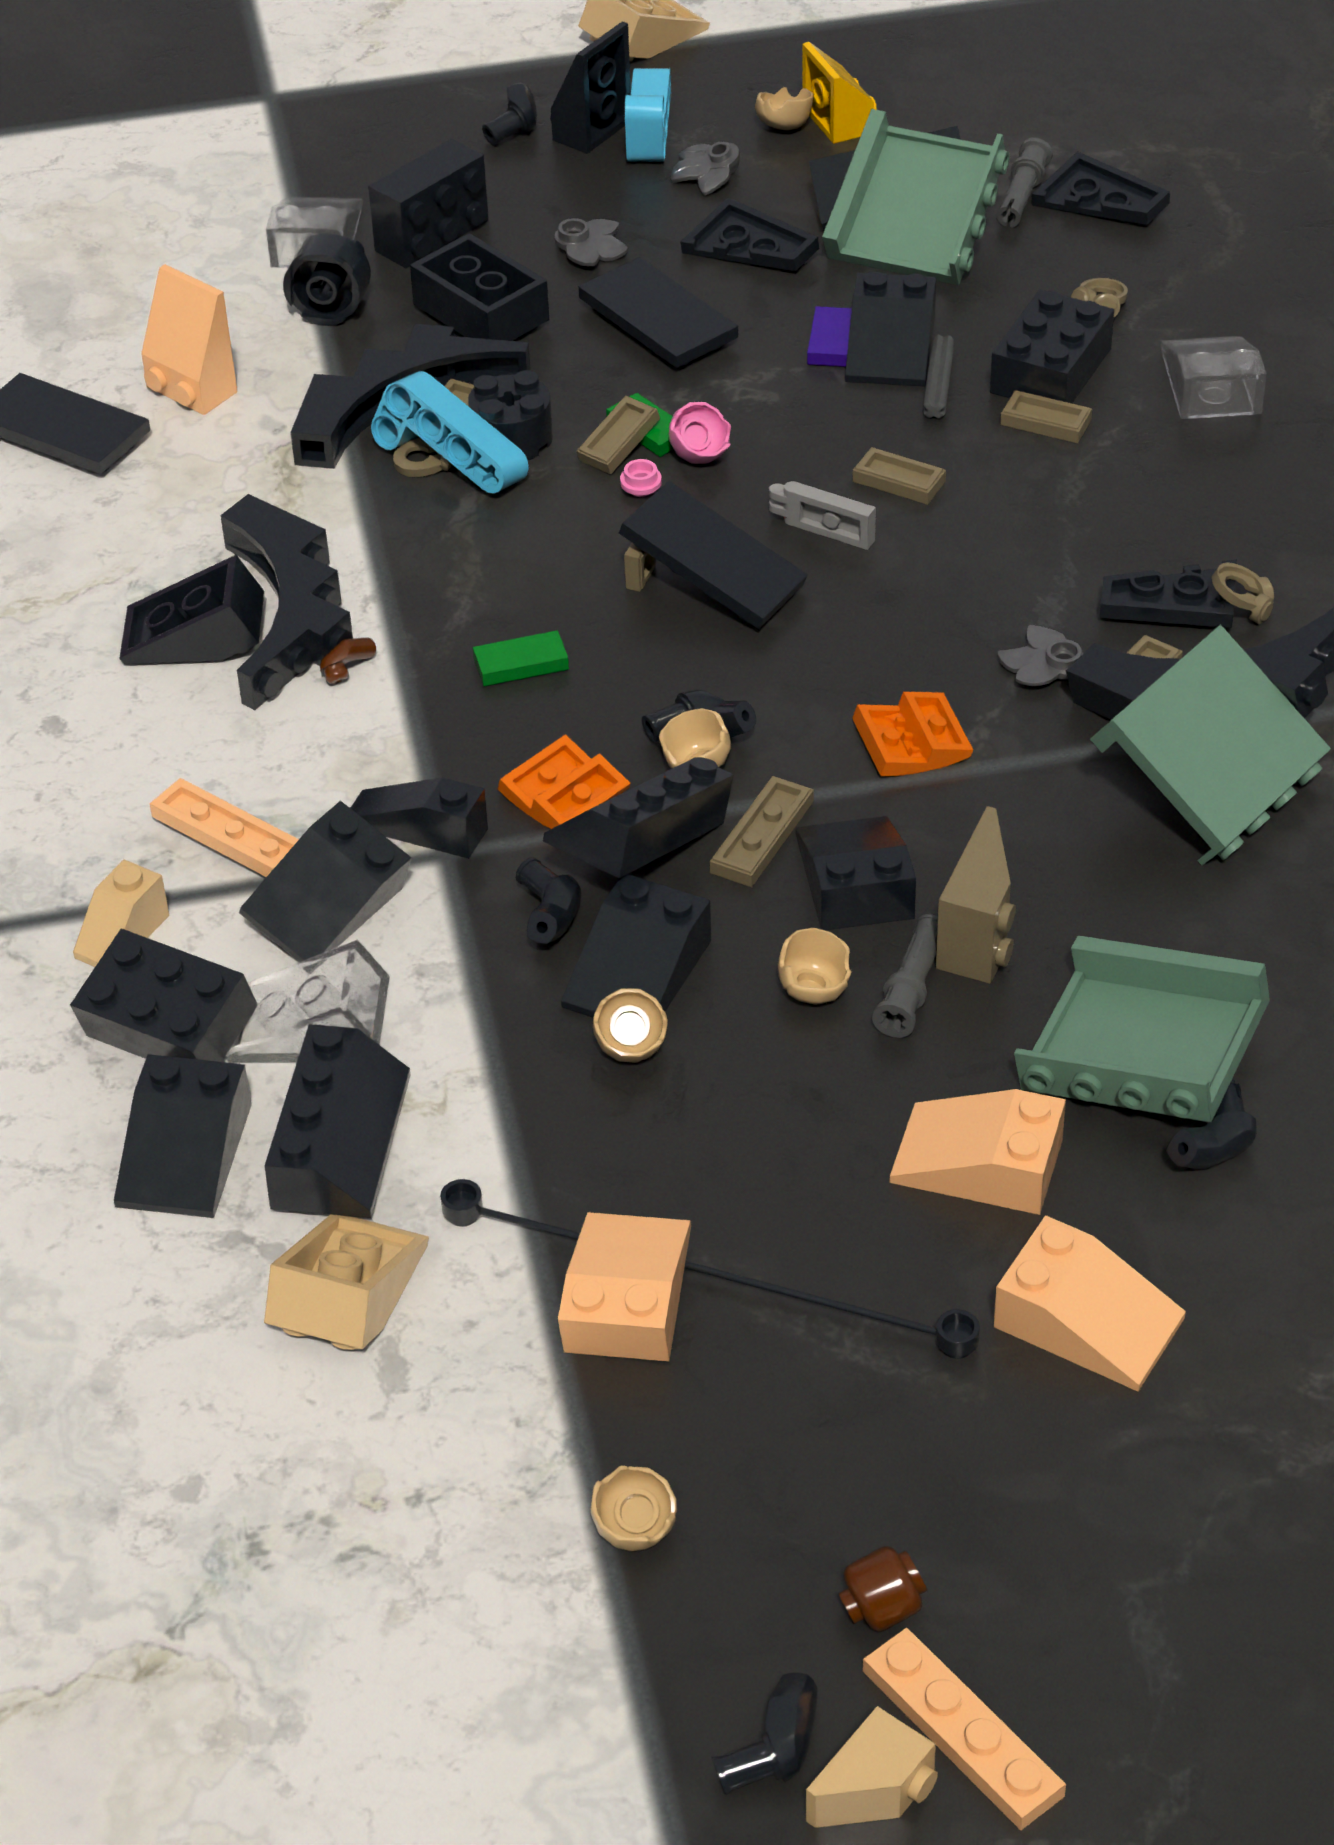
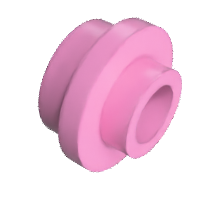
[620,459,662,497]

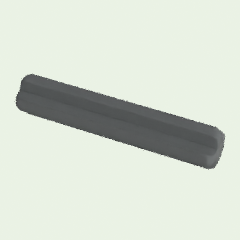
[923,334,954,419]

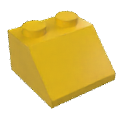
[802,42,877,144]

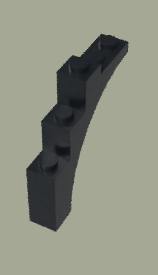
[290,324,531,469]
[220,494,353,710]
[1066,607,1334,720]

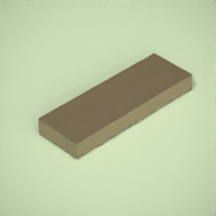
[710,776,814,888]

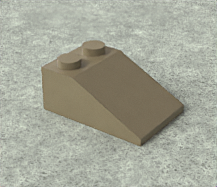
[936,806,1016,984]

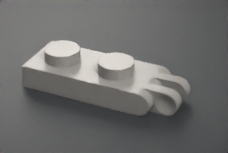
[769,481,876,550]

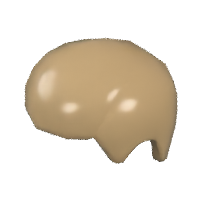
[755,87,814,131]
[659,708,731,769]
[777,928,852,1005]
[593,988,668,1063]
[591,1465,677,1552]

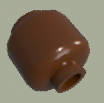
[838,1546,928,1632]

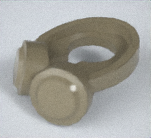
[1071,278,1128,317]
[393,438,453,477]
[1212,563,1274,624]

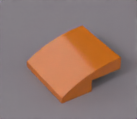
[852,691,973,776]
[497,734,631,829]

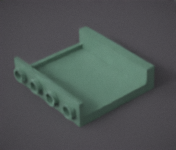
[822,109,1010,285]
[1090,624,1331,865]
[1014,936,1270,1122]

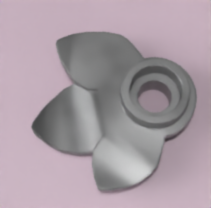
[670,142,740,196]
[555,218,628,266]
[997,625,1084,686]

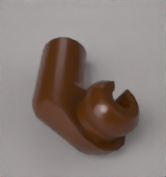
[320,637,376,684]

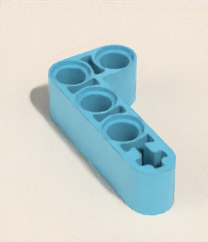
[625,68,671,162]
[371,371,529,493]

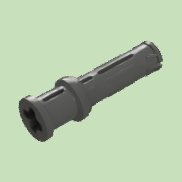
[996,138,1053,227]
[872,914,938,1038]

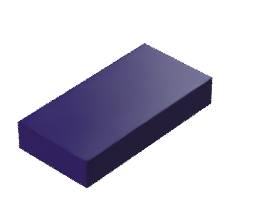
[807,306,852,367]

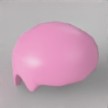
[669,402,731,464]

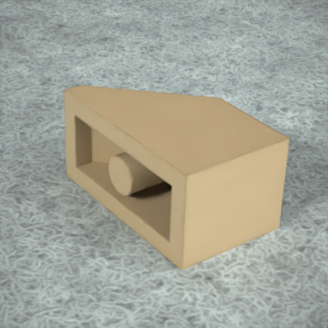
[73,859,169,967]
[806,1706,938,1828]

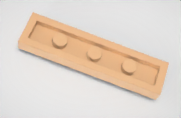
[149,778,299,877]
[863,1627,1066,1830]

